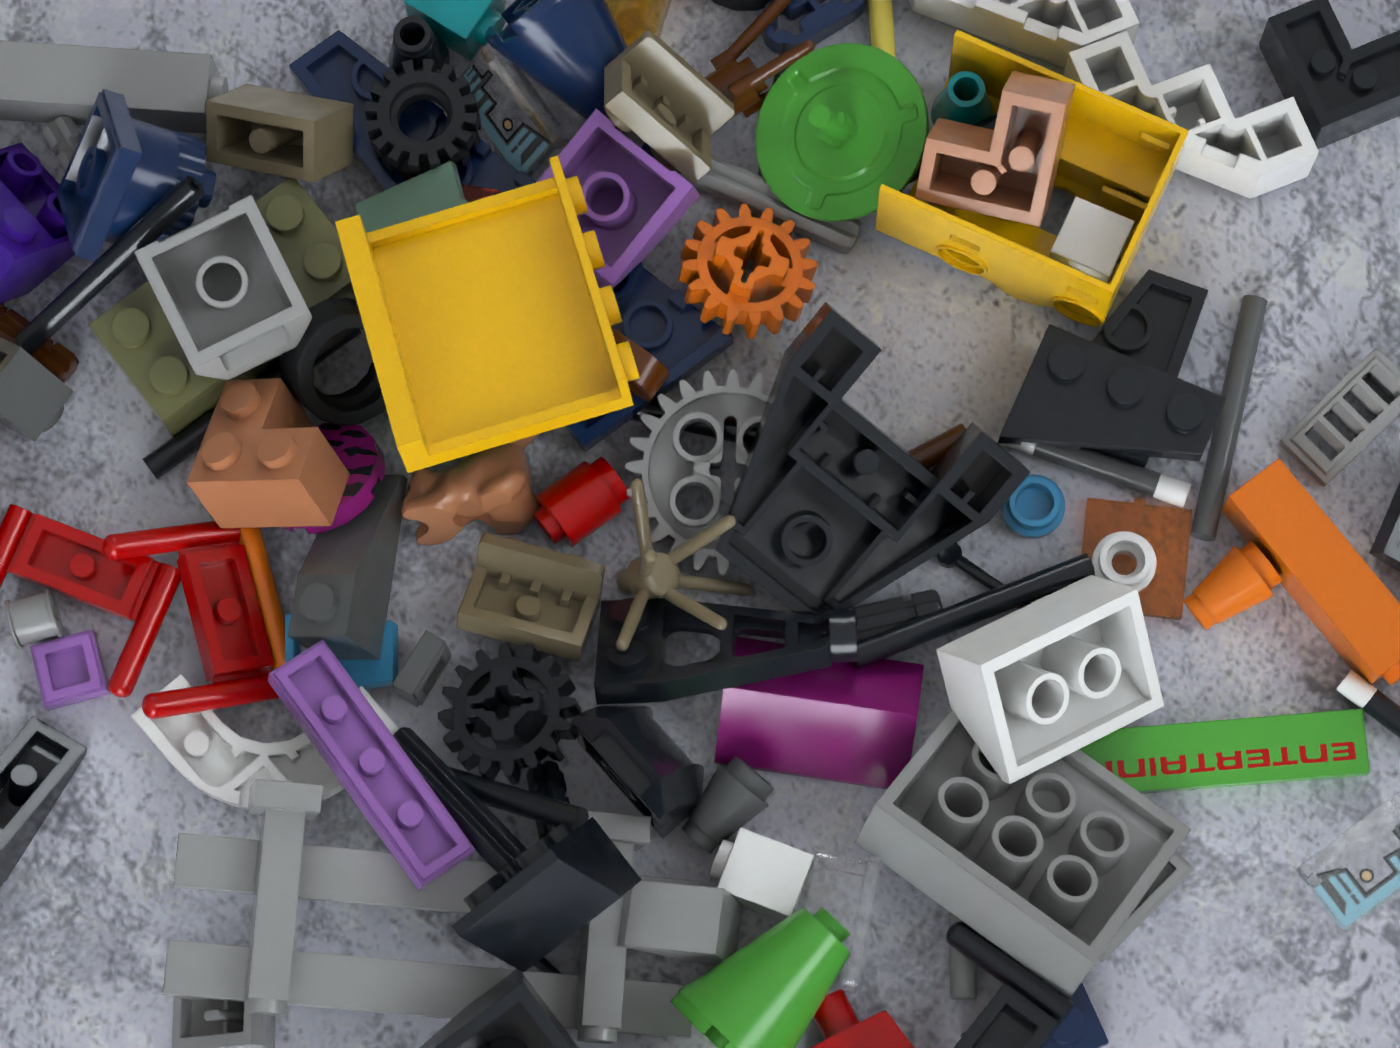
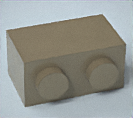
[206,84,354,183]

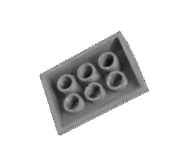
[854,709,1191,999]

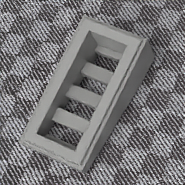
[1279,348,1400,487]

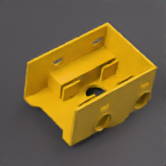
[875,30,1189,327]

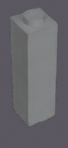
[0,40,228,134]

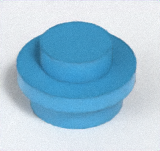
[1001,474,1065,538]

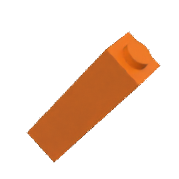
[1221,458,1400,686]

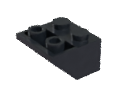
[452,817,642,972]

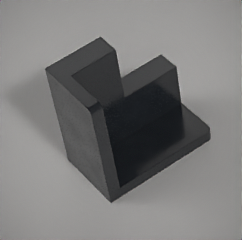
[1259,0,1400,149]

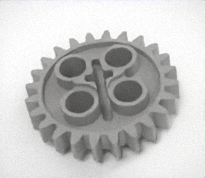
[625,369,769,577]

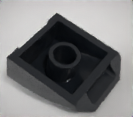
[572,704,704,839]

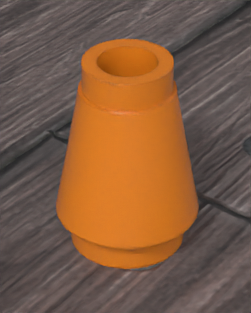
[1183,541,1282,631]

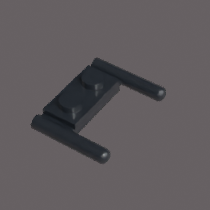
[946,922,1075,1048]

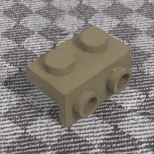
[604,31,735,184]
[456,533,605,662]

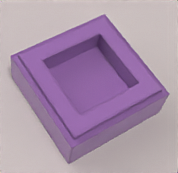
[30,629,111,711]

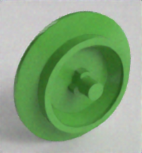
[755,43,929,222]

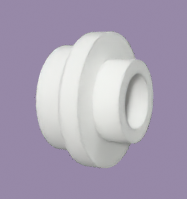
[1092,531,1157,593]

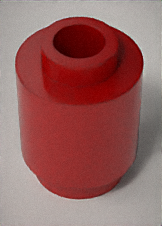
[533,457,630,547]

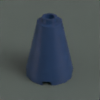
[484,0,628,133]

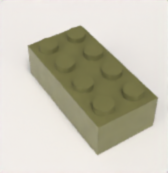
[88,178,356,437]

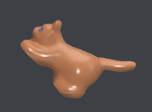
[401,434,539,546]

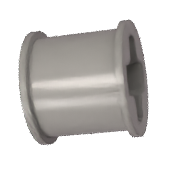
[4,588,64,650]

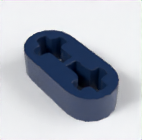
[761,0,867,54]

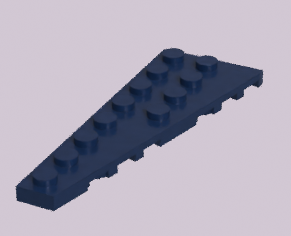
[289,30,734,453]

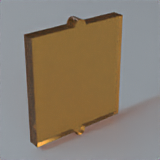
[1081,497,1192,620]

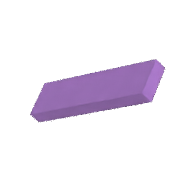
[267,639,475,891]

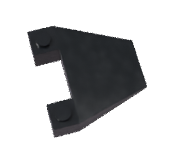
[716,302,1030,616]

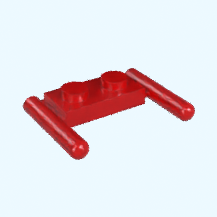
[0,504,181,698]
[103,521,279,719]

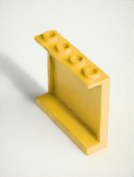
[335,155,640,473]

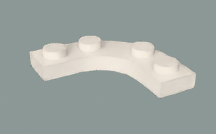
[131,674,399,809]

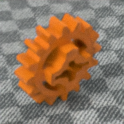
[678,204,817,339]

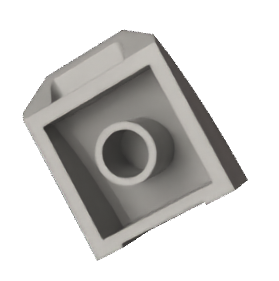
[134,195,313,380]

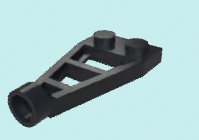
[594,598,859,705]

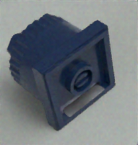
[57,89,216,261]

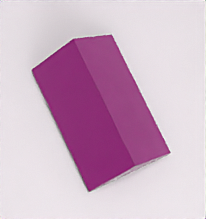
[714,637,924,789]

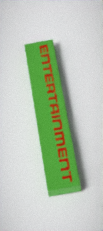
[1079,709,1370,794]

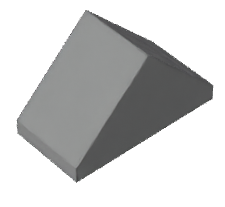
[617,881,743,967]
[172,996,276,1048]

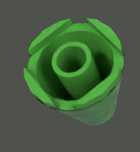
[670,907,851,1048]

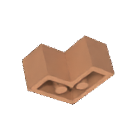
[915,71,1076,227]
[186,378,350,528]

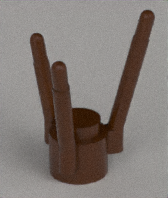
[704,0,815,120]

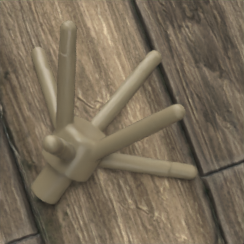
[616,478,752,652]

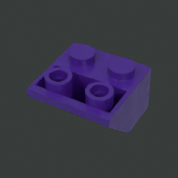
[0,142,74,304]

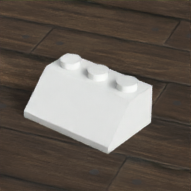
[936,575,1164,784]

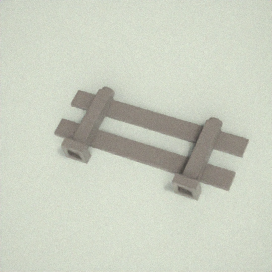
[162,779,701,1044]

